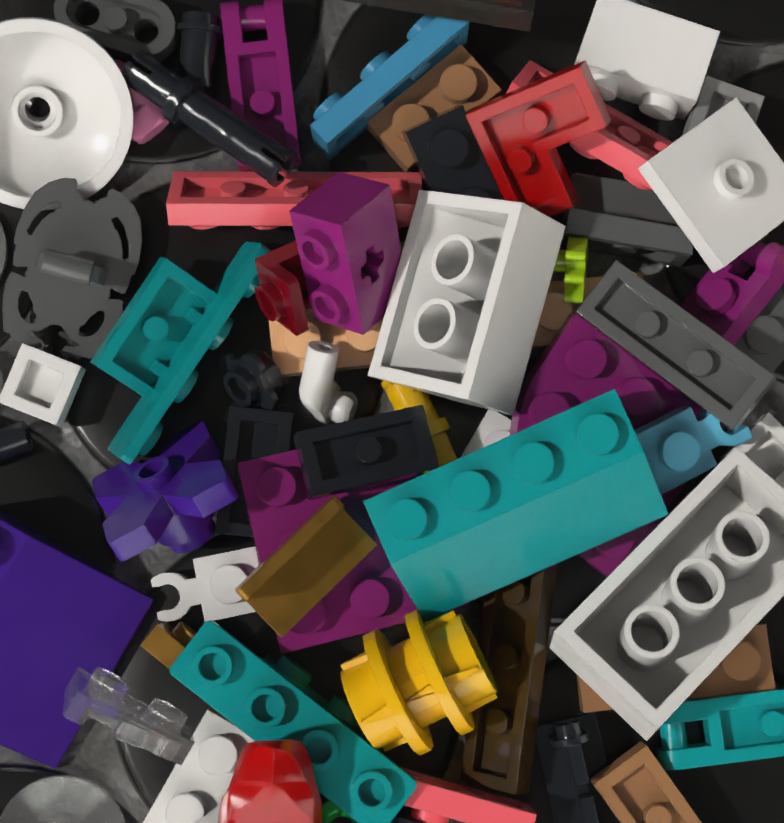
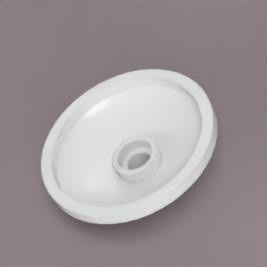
[0,17,133,210]

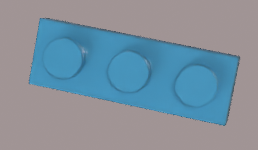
[310,3,470,161]

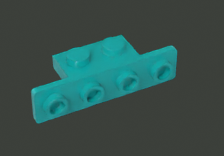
[90,241,271,465]
[169,620,417,823]

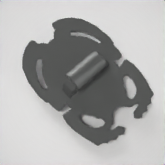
[2,178,142,360]

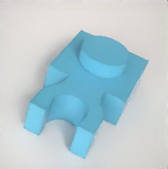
[634,406,753,495]

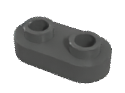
[54,0,179,64]

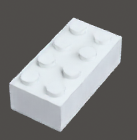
[549,447,784,741]

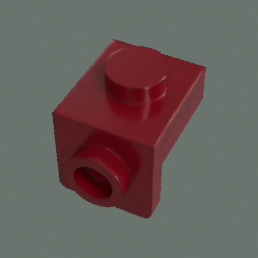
[254,240,311,336]

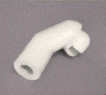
[299,341,358,424]

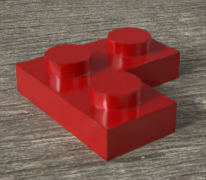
[465,60,611,217]

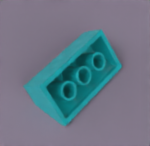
[363,389,669,621]

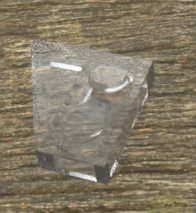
[63,667,195,765]

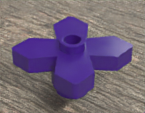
[92,420,238,561]

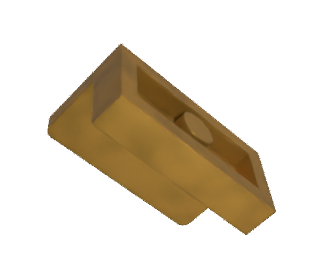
[235,496,377,638]

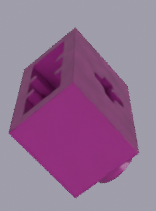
[289,172,402,335]

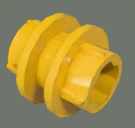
[340,609,498,756]

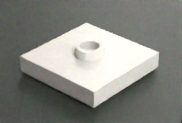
[638,97,784,273]

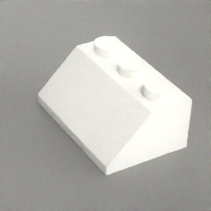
[367,190,566,415]

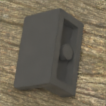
[560,173,694,267]

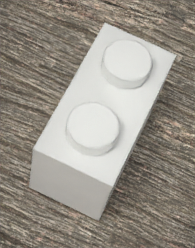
[574,0,720,121]

